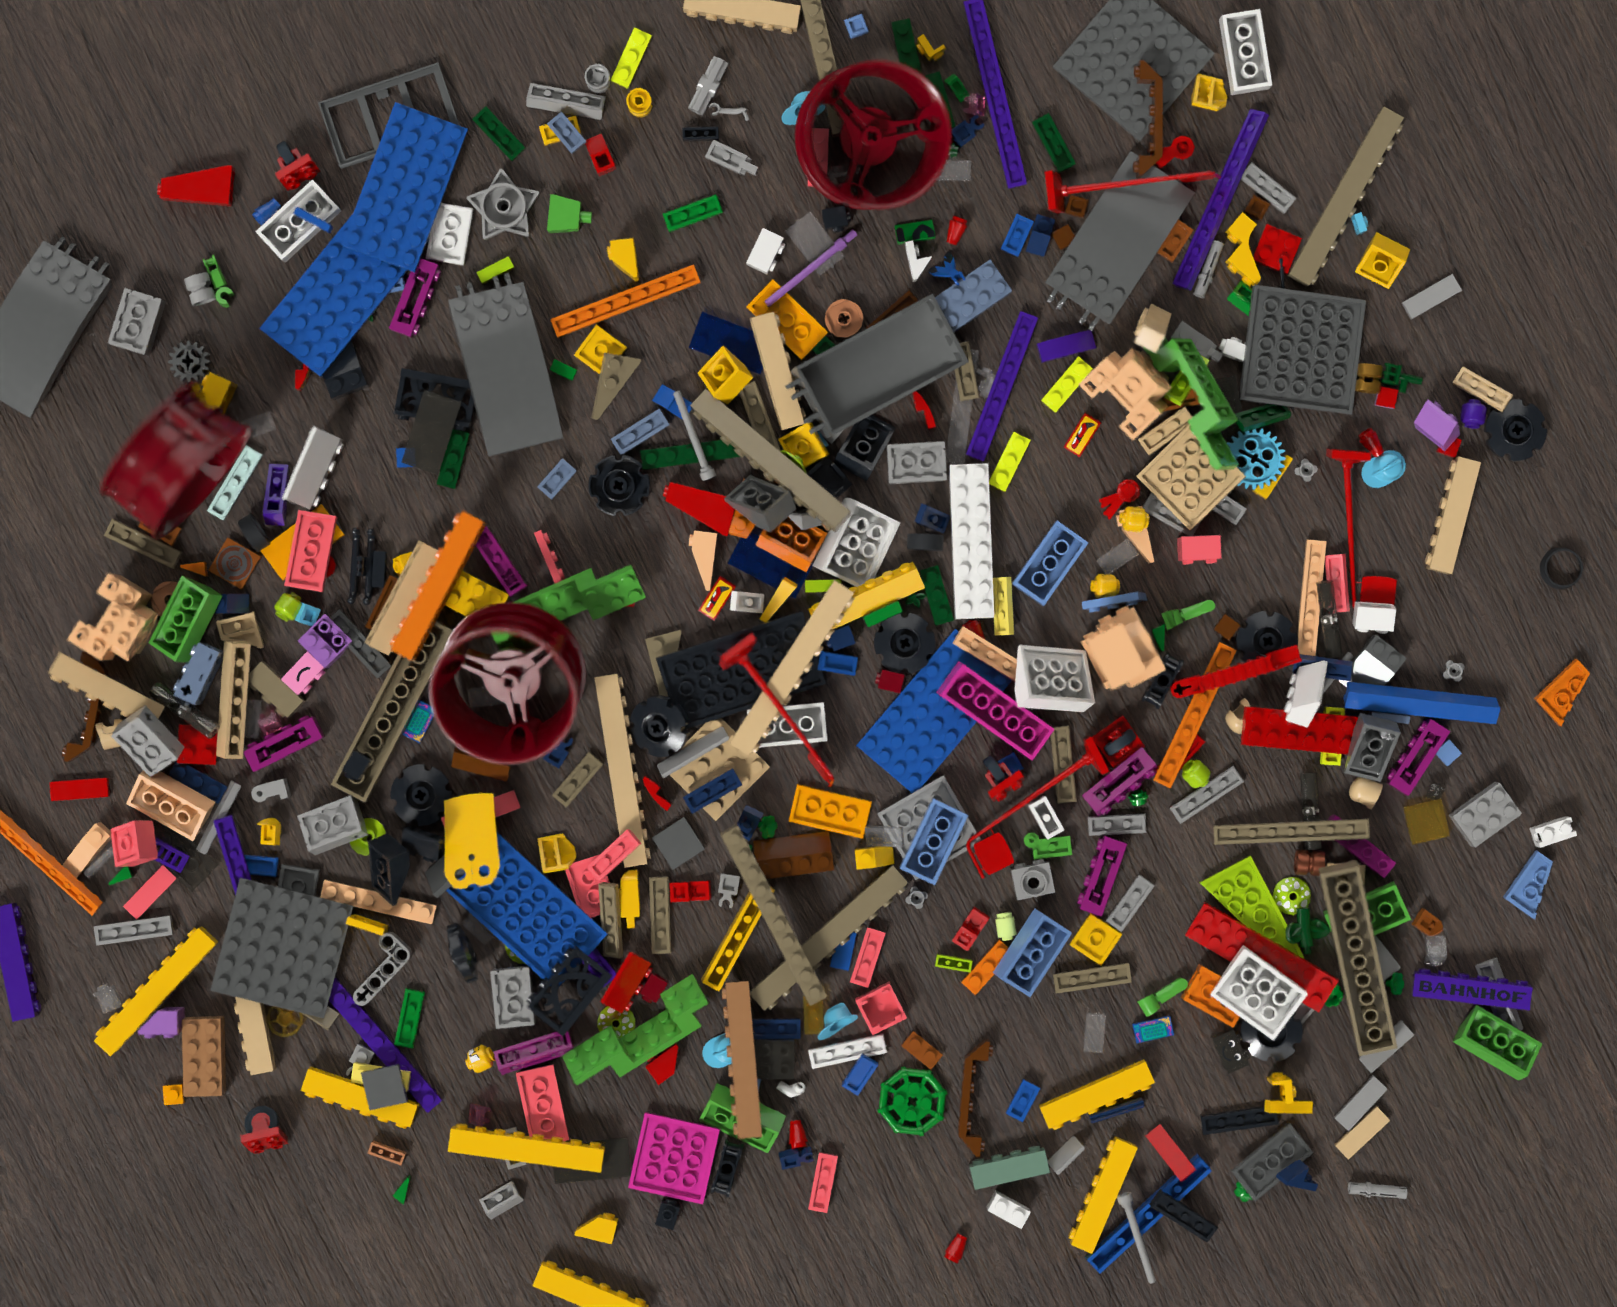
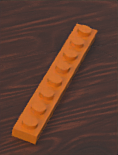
[550,264,701,338]
[1153,642,1237,789]
[0,810,103,916]

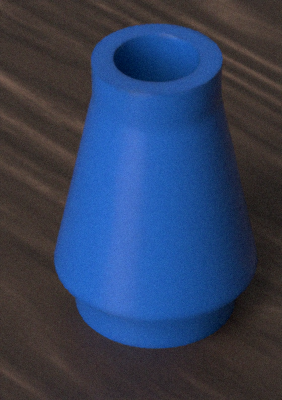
[252,198,281,226]

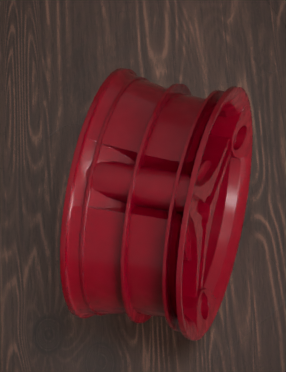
[795,60,951,210]
[100,382,252,540]
[430,602,586,764]

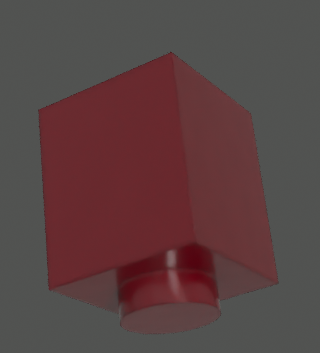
[875,670,905,693]
[640,972,669,1003]

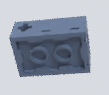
[173,643,223,705]

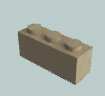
[248,661,306,718]

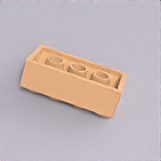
[126,770,216,841]

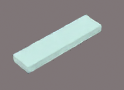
[207,445,263,521]

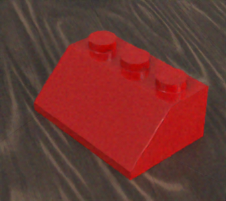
[600,952,653,1013]

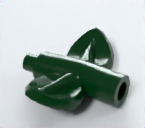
[1285,907,1331,954]

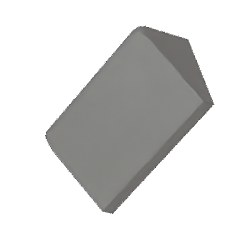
[788,509,822,530]
[1047,1136,1085,1175]
[479,1181,524,1219]

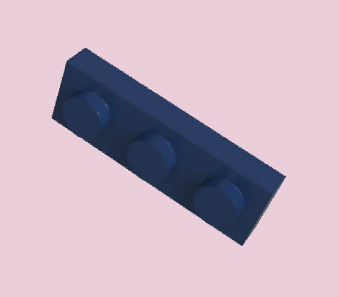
[1293,654,1353,681]
[168,760,228,804]
[683,768,742,814]
[752,1019,801,1039]

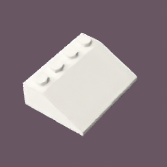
[283,427,344,510]
[813,497,900,587]
[1015,645,1095,712]
[1210,945,1308,1040]

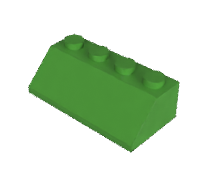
[148,576,222,663]
[1453,1005,1542,1081]
[699,1083,786,1153]

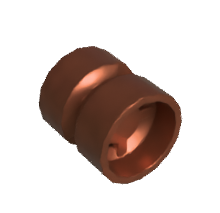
[1294,849,1325,876]

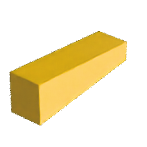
[1252,455,1293,499]
[760,577,798,622]
[1264,1099,1313,1114]

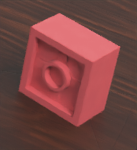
[1177,535,1221,565]
[110,820,158,867]
[855,982,907,1035]

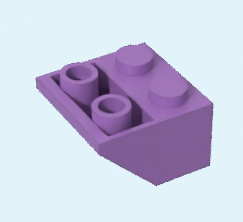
[1414,400,1460,451]
[298,614,352,668]
[138,1007,185,1038]

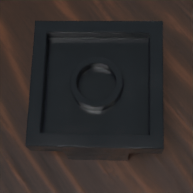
[807,456,853,499]

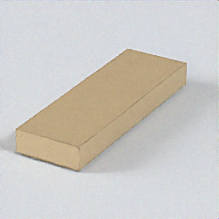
[1453,367,1513,412]
[1138,406,1193,456]
[1334,1106,1390,1160]

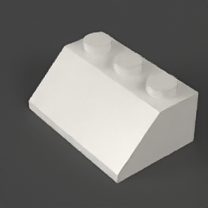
[1284,661,1327,728]

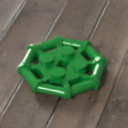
[877,1066,948,1137]

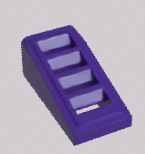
[154,838,190,873]

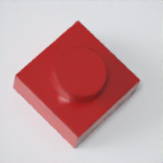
[1436,438,1462,458]

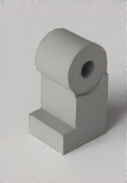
[251,778,291,802]

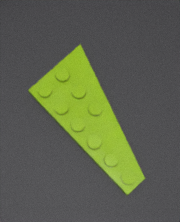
[1199,856,1304,958]

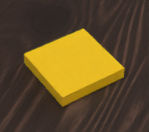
[574,324,627,375]
[778,422,829,468]
[1069,913,1122,966]
[346,914,389,936]

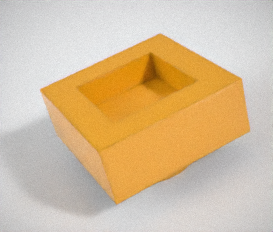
[163,1084,185,1105]

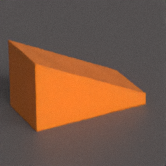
[180,562,208,576]

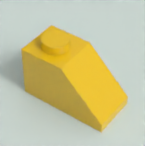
[854,845,895,870]
[575,1213,618,1244]

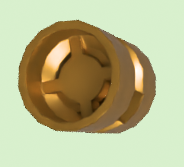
[1355,363,1383,394]

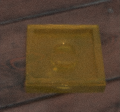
[1403,799,1450,845]

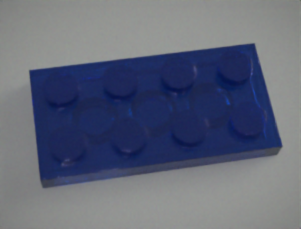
[689,312,763,375]
[728,532,813,598]

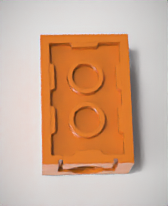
[1181,964,1240,1028]

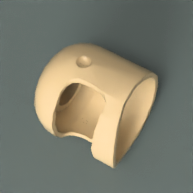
[1225,698,1251,734]
[95,719,123,750]
[1349,777,1383,810]

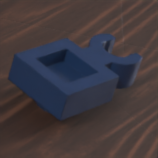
[951,115,984,148]
[543,738,573,769]
[778,1147,814,1170]

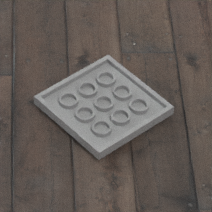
[877,775,981,880]

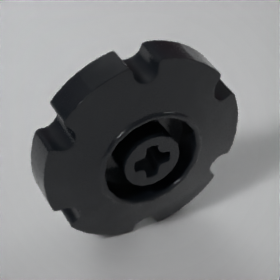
[1484,399,1547,461]
[588,455,651,516]
[1235,611,1298,672]
[874,613,936,673]
[630,695,690,757]
[390,764,453,826]
[447,922,478,984]
[1240,1012,1303,1061]

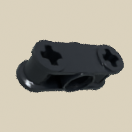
[1141,652,1184,709]
[710,1139,744,1198]

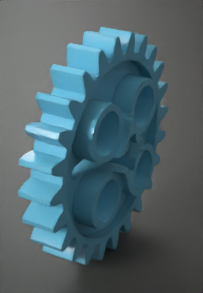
[1227,428,1286,490]

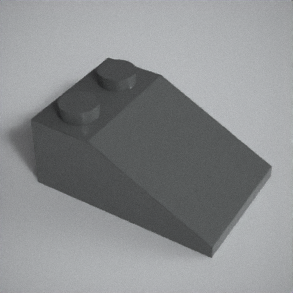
[724,475,796,532]
[1338,635,1407,687]
[1344,713,1401,782]

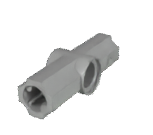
[688,56,729,116]

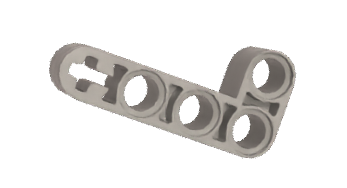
[353,932,412,1006]

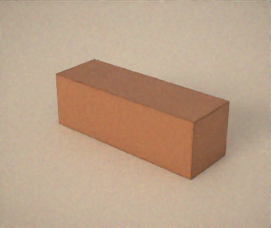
[367,1141,407,1165]

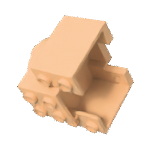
[1079,348,1171,440]
[67,573,159,661]
[1080,606,1166,690]

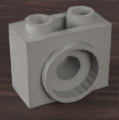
[1010,859,1055,900]

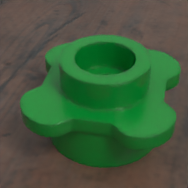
[1128,790,1148,806]

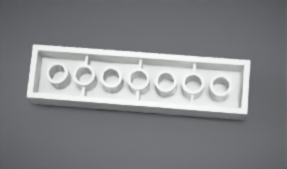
[949,463,994,619]

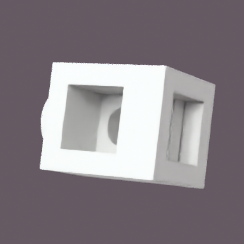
[1219,337,1246,362]

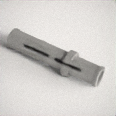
[1193,240,1224,298]
[1348,1182,1407,1199]

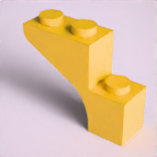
[1225,212,1261,286]

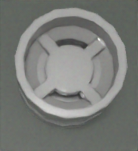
[584,64,611,93]
[184,272,216,306]

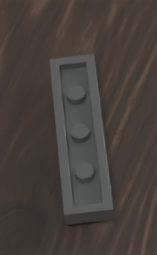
[330,609,392,679]

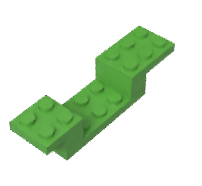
[1143,337,1239,470]
[491,565,646,651]
[562,974,708,1085]

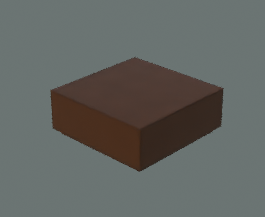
[1065,194,1089,219]
[1244,195,1270,221]
[1051,224,1075,251]
[1213,614,1240,641]

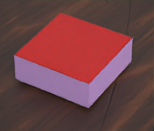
[1375,386,1398,409]

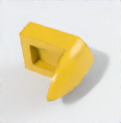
[257,818,281,845]

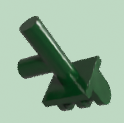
[1381,363,1423,393]

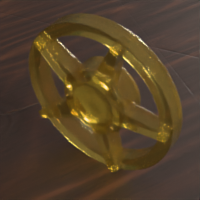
[267,1006,303,1037]

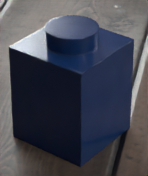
[825,625,855,651]

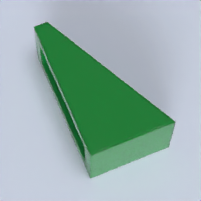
[944,74,970,103]
[550,359,577,381]
[1151,624,1165,652]
[109,867,134,885]
[393,1176,411,1205]

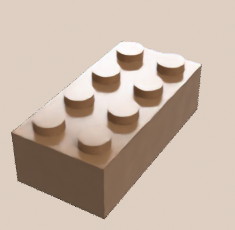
[182,1016,226,1097]

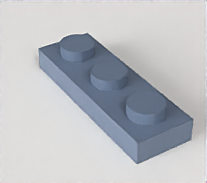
[611,409,669,456]

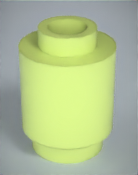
[995,912,1017,941]

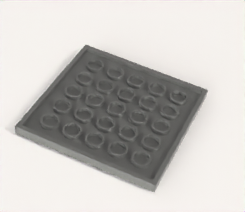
[1052,0,1215,142]
[1239,285,1366,415]
[210,878,353,1018]

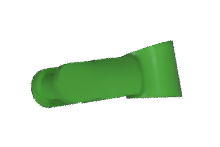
[202,255,234,308]
[1161,600,1215,630]
[1137,978,1188,1017]

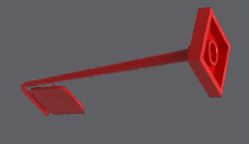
[1045,170,1221,214]
[1326,449,1397,608]
[719,633,835,787]
[966,735,1109,879]

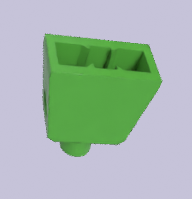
[547,194,592,233]

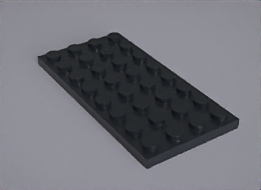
[656,611,826,729]

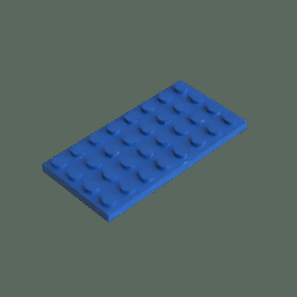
[342,102,468,273]
[259,214,408,377]
[856,629,1012,793]
[446,831,608,988]

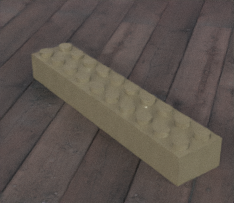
[331,621,453,802]
[1318,860,1397,1056]

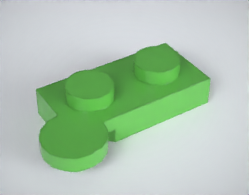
[1024,832,1072,860]

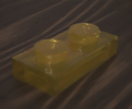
[803,995,824,1035]

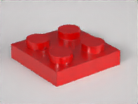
[1253,224,1302,275]
[177,724,218,765]

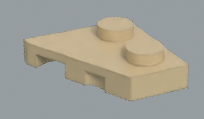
[216,611,264,648]

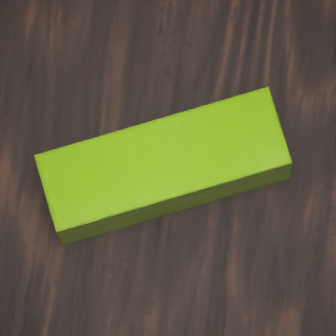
[476,256,515,284]
[805,579,841,593]
[935,954,973,973]

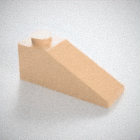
[1116,506,1154,563]
[689,531,717,591]
[62,822,111,878]

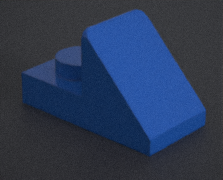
[652,384,692,420]

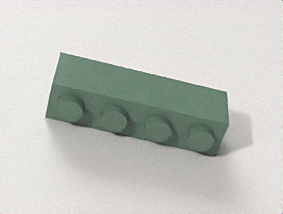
[969,1146,1050,1190]

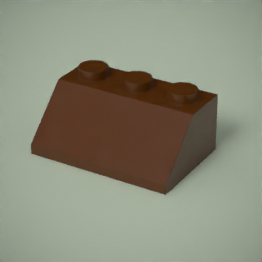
[451,745,513,782]

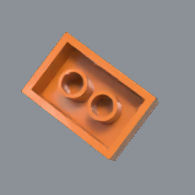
[756,517,827,572]

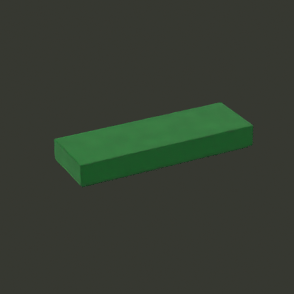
[663,194,723,233]
[394,988,425,1049]

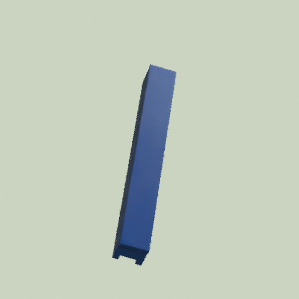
[1343,682,1501,724]
[1085,1154,1211,1274]

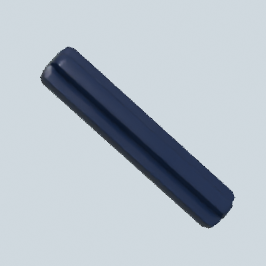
[1088,1097,1145,1123]

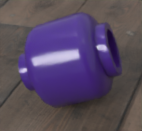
[1460,399,1487,429]

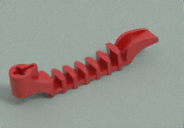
[1170,645,1302,698]

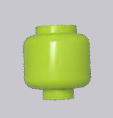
[274,592,302,622]
[1182,760,1211,788]

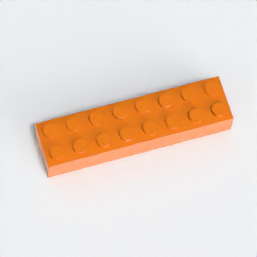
[390,511,487,661]

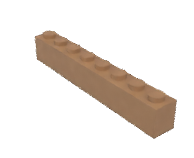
[721,981,762,1139]

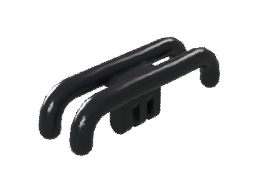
[347,527,376,605]

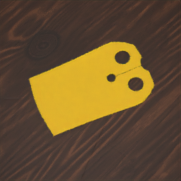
[444,793,500,888]

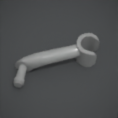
[709,103,750,121]

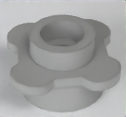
[1295,459,1318,482]
[1443,660,1465,681]
[905,887,928,909]

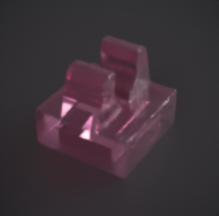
[963,94,986,116]
[258,710,283,735]
[468,1103,491,1126]

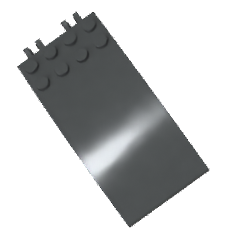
[1045,151,1195,331]
[0,237,112,419]
[448,273,563,457]
[785,294,969,438]

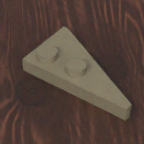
[591,352,641,420]
[645,630,682,697]

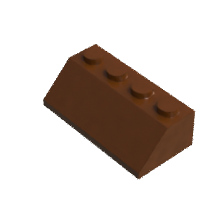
[753,831,834,879]

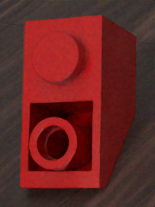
[585,133,616,177]
[645,1042,679,1085]

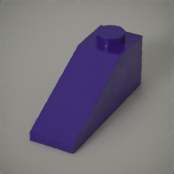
[263,464,289,526]

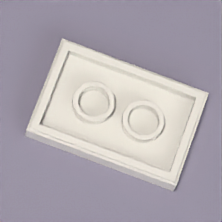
[426,203,474,266]

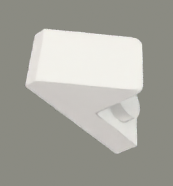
[905,241,932,282]
[730,591,764,613]

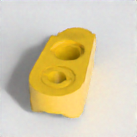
[619,869,640,928]

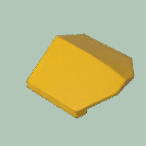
[1191,74,1227,111]
[537,833,577,874]

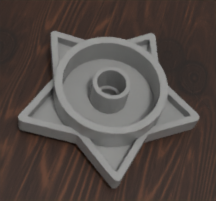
[467,169,540,240]

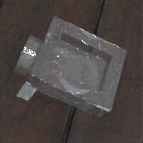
[976,367,996,398]
[1424,935,1447,966]
[93,984,122,1014]

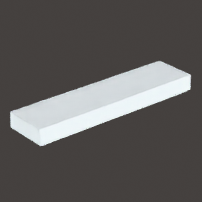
[808,1033,887,1069]

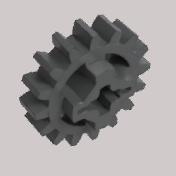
[168,341,211,383]

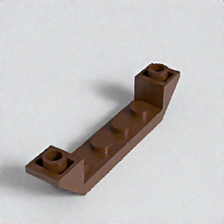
[1133,60,1163,179]
[62,651,108,762]
[958,1039,993,1157]

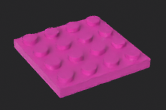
[628,1112,720,1204]

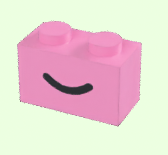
[281,651,326,695]

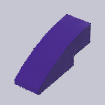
[1036,330,1096,363]

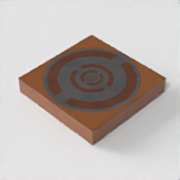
[208,537,261,590]

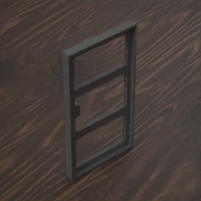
[318,62,461,169]

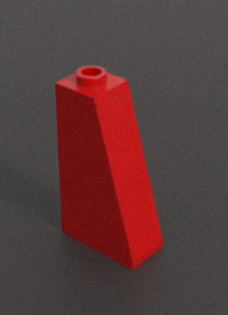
[157,165,235,207]
[663,482,735,537]

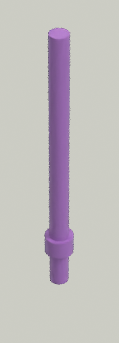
[764,229,857,307]

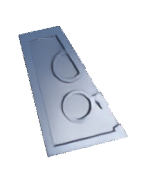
[1082,592,1147,613]
[1503,850,1553,920]

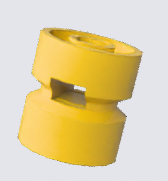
[626,88,652,117]

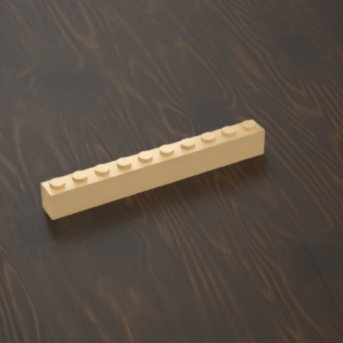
[729,580,855,756]
[594,674,651,868]

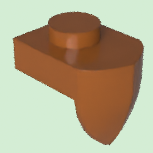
[1412,908,1443,936]

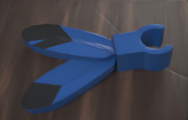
[929,252,966,285]

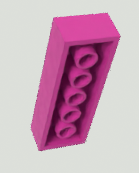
[936,661,1055,761]

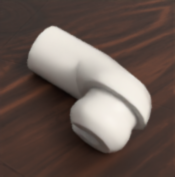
[776,1081,805,1097]

